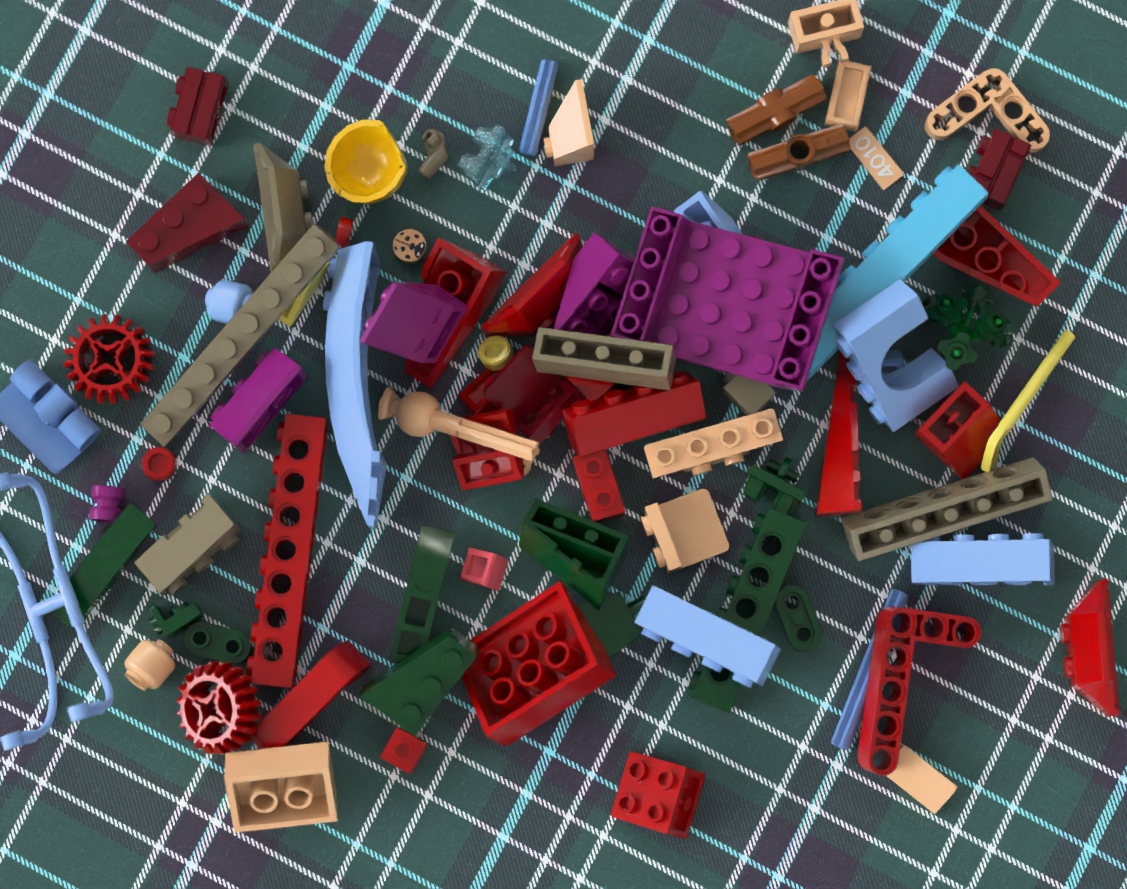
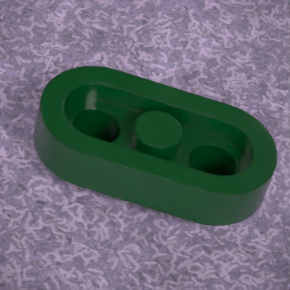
[775,585,822,651]
[184,622,252,665]

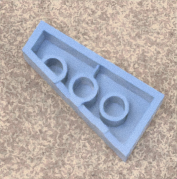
[911,533,1055,586]
[634,586,781,688]

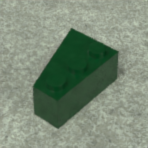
[519,498,629,609]

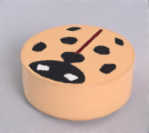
[393,229,427,264]

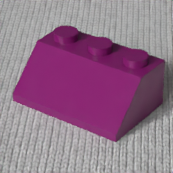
[209,348,308,454]

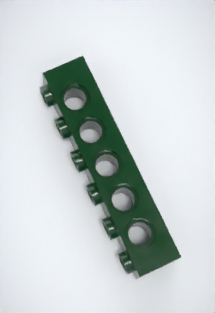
[688,508,806,713]

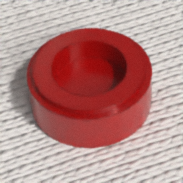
[335,216,353,249]
[142,447,177,482]

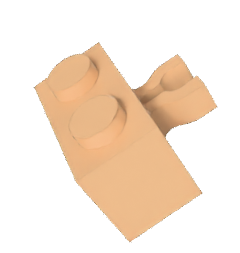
[788,0,864,68]

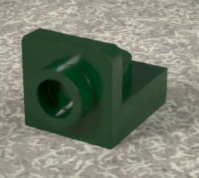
[149,602,206,639]

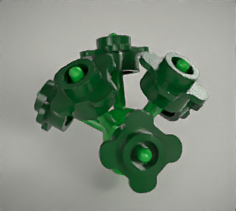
[922,284,1013,370]

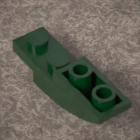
[389,524,455,661]

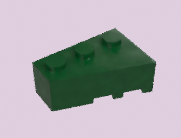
[359,627,478,736]

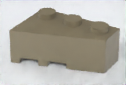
[134,493,243,596]

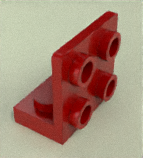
[611,751,706,840]

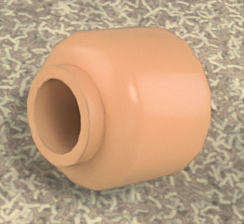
[124,639,175,691]

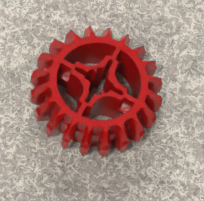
[64,314,155,405]
[175,662,263,755]

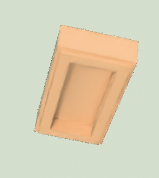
[824,59,872,132]

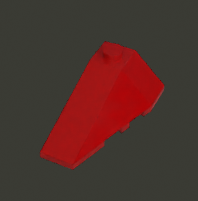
[933,205,1061,307]
[404,238,507,388]

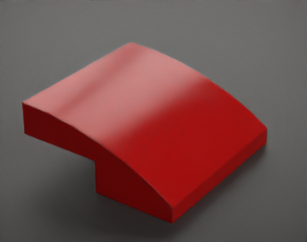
[450,407,524,491]

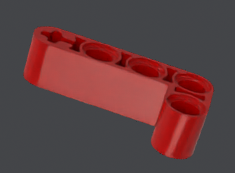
[251,640,372,749]

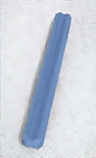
[831,589,909,750]

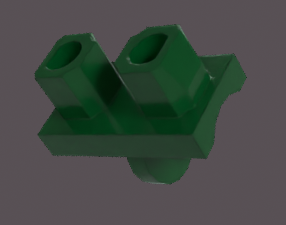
[742,457,806,515]

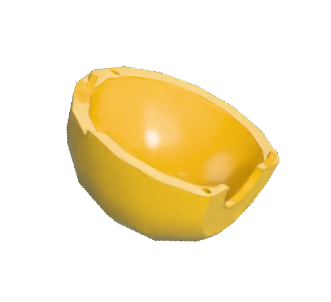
[324,120,408,204]

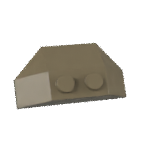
[253,143,313,272]

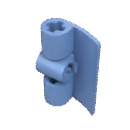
[0,359,102,475]

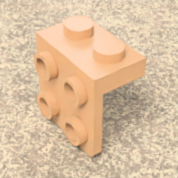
[640,489,729,574]

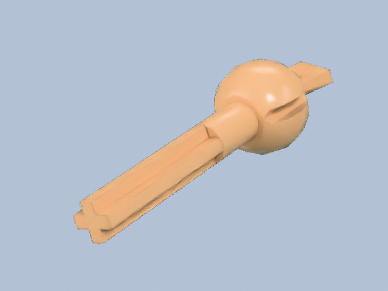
[378,387,540,462]

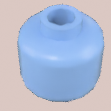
[205,280,253,324]

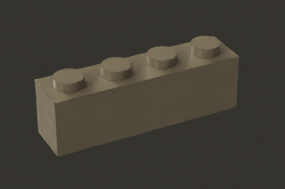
[532,327,676,390]

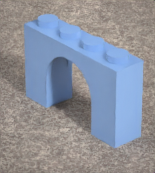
[833,279,959,432]

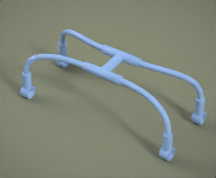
[0,472,114,751]

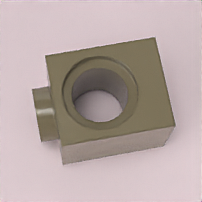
[722,374,776,416]

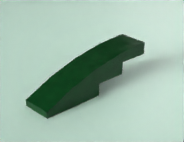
[51,503,158,631]

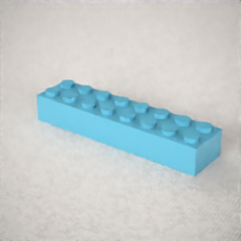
[793,164,988,391]

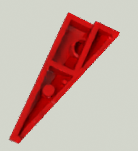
[815,351,862,517]

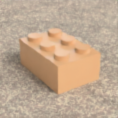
[224,741,337,833]

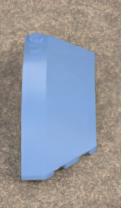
[323,241,387,529]

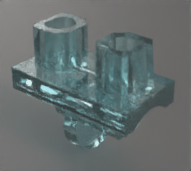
[457,124,517,191]

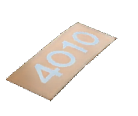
[849,126,905,191]

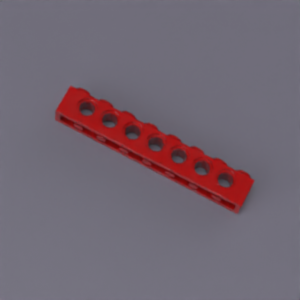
[246,414,329,689]

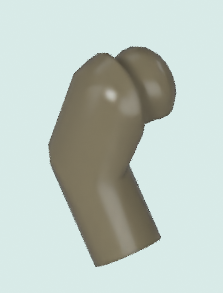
[417,129,448,181]

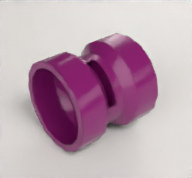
[89,485,126,523]

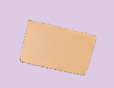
[885,744,958,814]

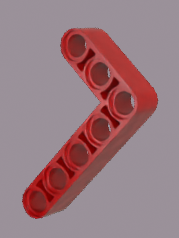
[858,606,981,776]

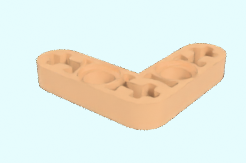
[925,68,1050,153]

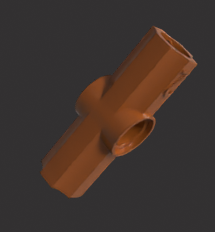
[725,74,827,146]
[747,123,851,182]

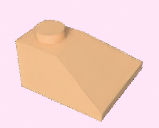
[543,79,594,166]

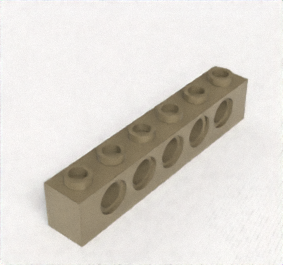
[841,457,1053,561]

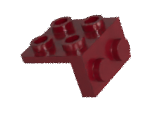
[483,345,584,444]

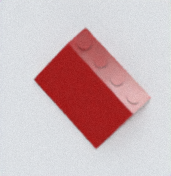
[461,581,617,747]

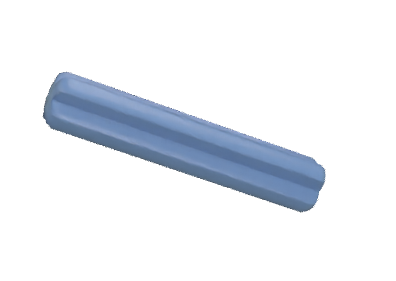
[520,59,558,156]

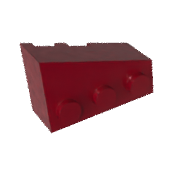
[126,172,249,272]

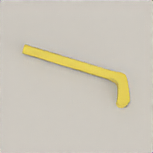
[981,330,1075,472]

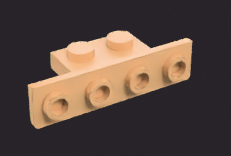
[644,409,783,479]

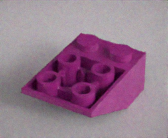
[554,232,635,336]
[360,282,468,363]

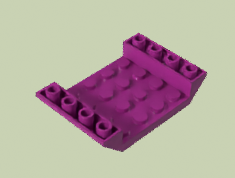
[610,206,845,391]

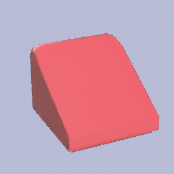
[459,547,508,591]

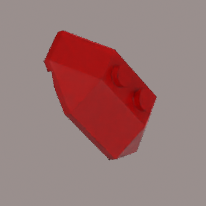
[481,232,580,336]
[1060,579,1120,717]

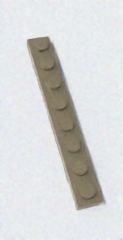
[140,224,342,447]

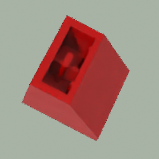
[914,381,1001,480]

